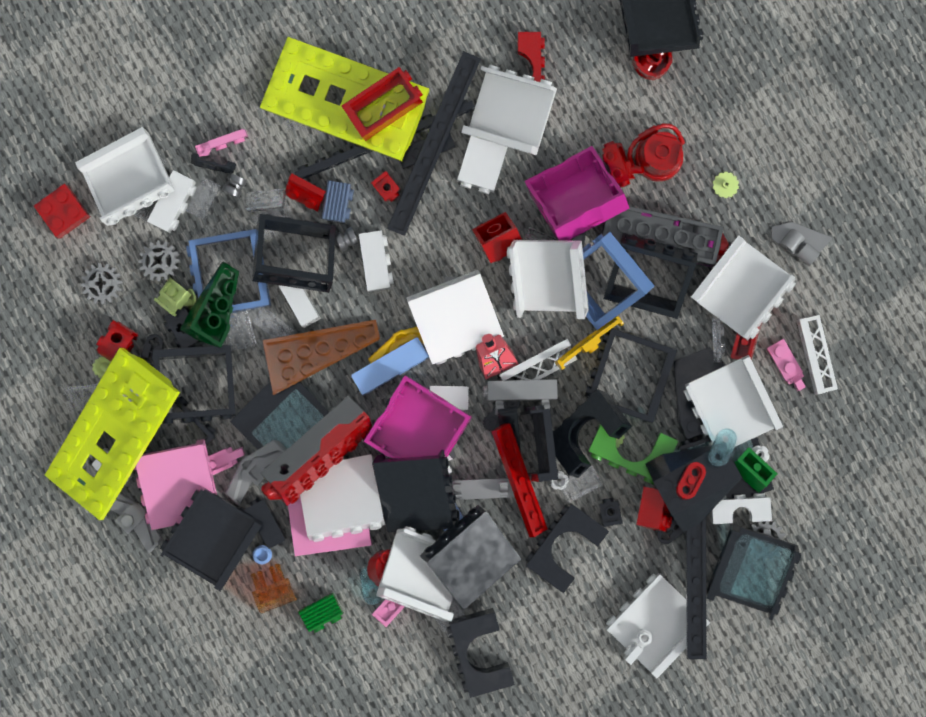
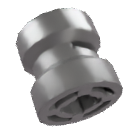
[222,173,247,198]
[335,227,359,252]

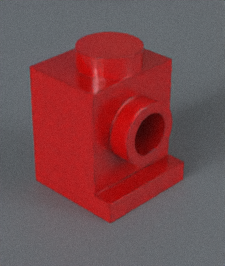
[371,171,401,202]

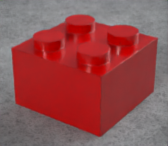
[34,183,91,239]
[472,212,522,263]
[636,487,672,532]

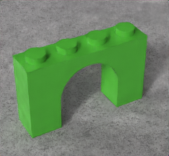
[588,424,678,485]

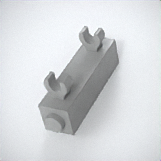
[483,379,558,415]
[451,478,515,500]

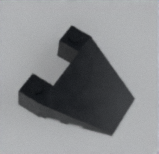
[674,347,726,439]

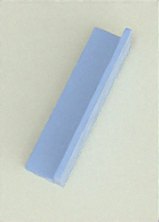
[351,337,429,396]

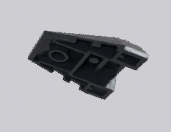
[645,443,742,532]

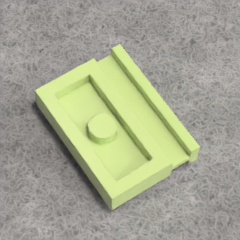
[154,278,192,316]

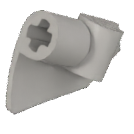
[772,222,832,266]

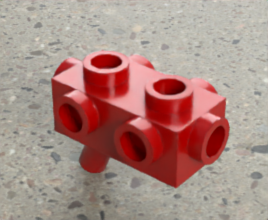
[602,141,644,188]

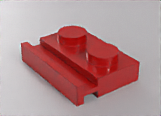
[284,173,326,212]

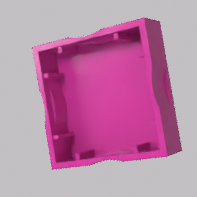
[524,146,629,241]
[364,376,472,459]

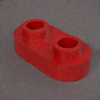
[676,462,706,500]

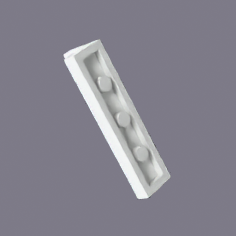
[796,315,838,395]
[499,339,577,381]

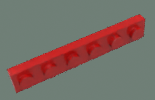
[491,423,548,537]

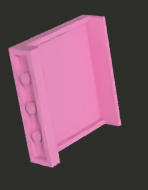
[134,439,218,530]
[288,497,372,556]

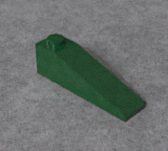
[180,261,239,348]

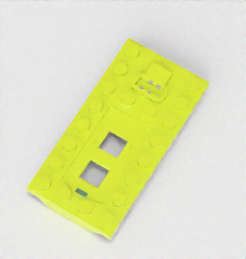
[260,37,430,161]
[45,348,180,520]

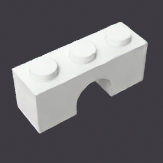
[710,493,772,524]

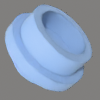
[253,545,272,565]

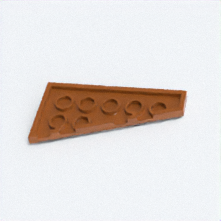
[262,320,380,395]

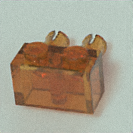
[250,564,297,614]

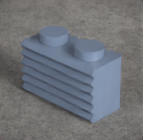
[322,180,354,223]

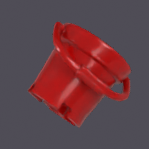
[627,123,685,182]

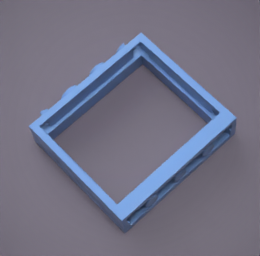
[186,229,271,312]
[582,232,654,330]

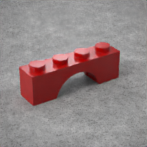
[517,32,545,82]

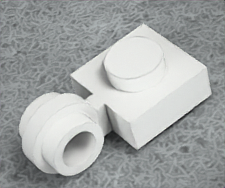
[624,630,652,665]

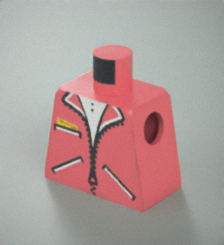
[476,334,519,379]

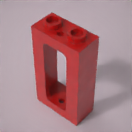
[342,67,423,141]

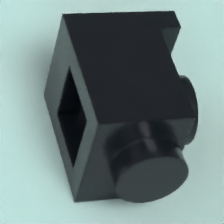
[599,497,623,527]

